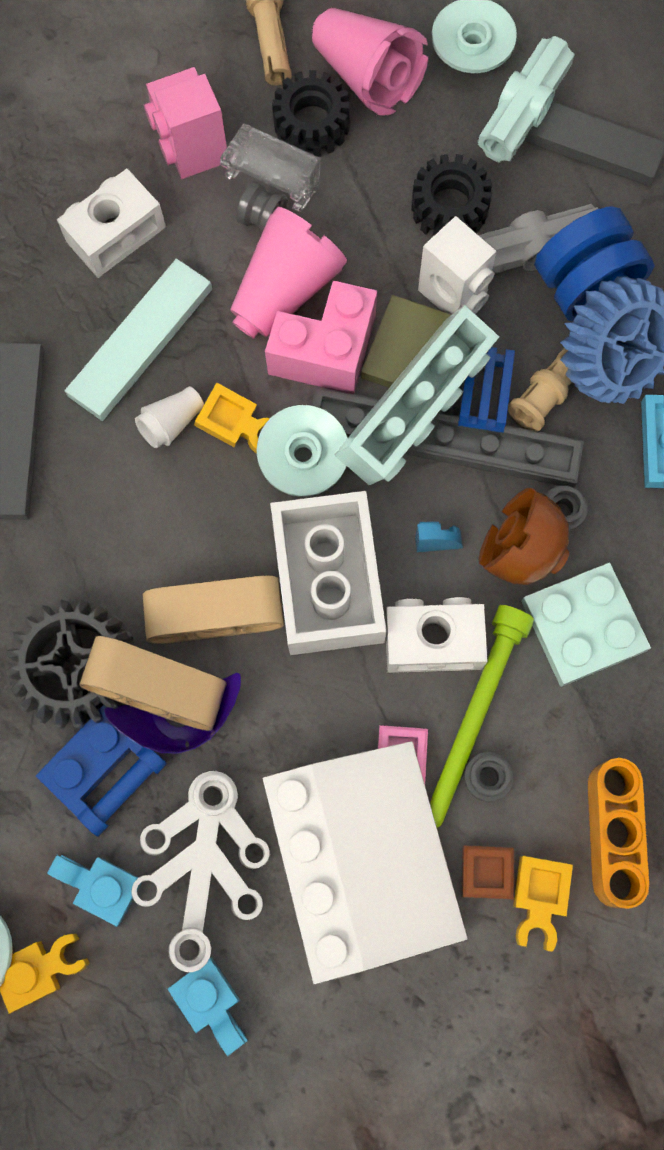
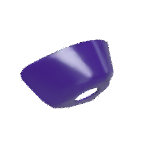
[104,673,241,754]

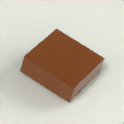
[461,846,514,899]

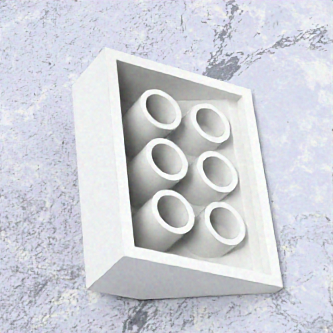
[263,741,468,984]

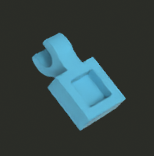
[47,855,142,927]
[168,957,248,1056]

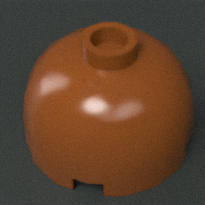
[478,488,569,585]

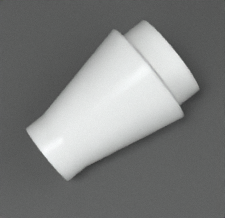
[135,386,204,448]

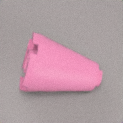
[312,8,428,115]
[230,207,347,339]

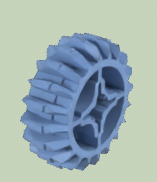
[560,276,664,404]

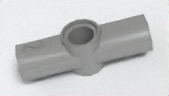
[478,204,598,274]

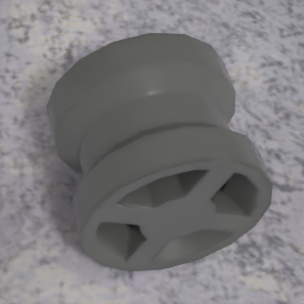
[236,181,288,233]

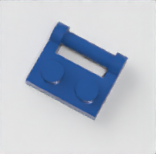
[36,705,167,837]

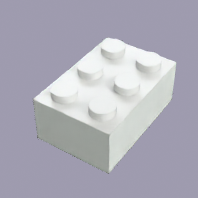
[270,491,386,655]

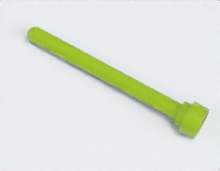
[430,605,534,828]

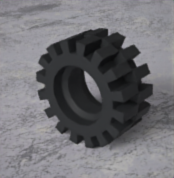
[272,70,350,158]
[411,154,492,237]

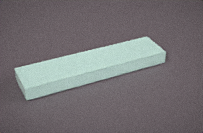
[65,259,212,421]

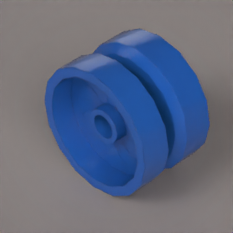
[534,206,655,321]

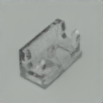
[220,123,321,212]

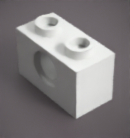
[57,169,166,278]
[418,216,497,315]
[385,597,487,673]

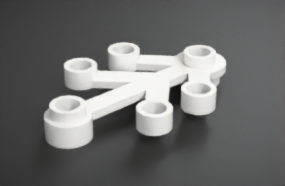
[131,771,270,972]

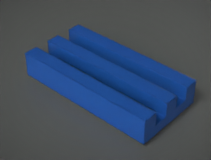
[458,347,515,433]

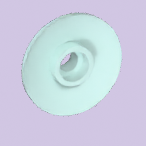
[432,0,517,73]
[257,405,348,497]

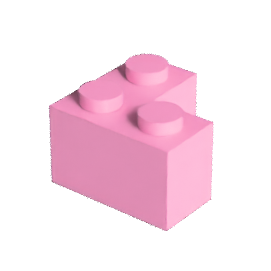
[144,67,229,179]
[265,281,377,394]

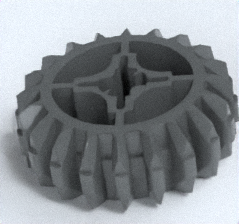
[5,599,133,729]

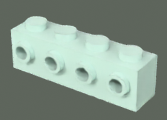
[334,305,499,485]

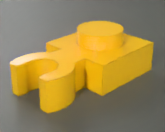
[194,383,270,454]
[513,856,573,952]
[0,934,89,1014]

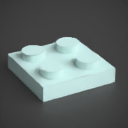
[521,562,651,687]

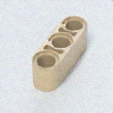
[142,576,284,644]
[79,636,227,731]

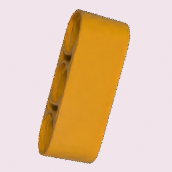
[588,758,649,909]

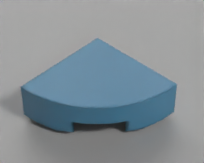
[415,522,463,552]

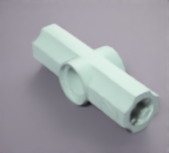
[478,36,575,163]

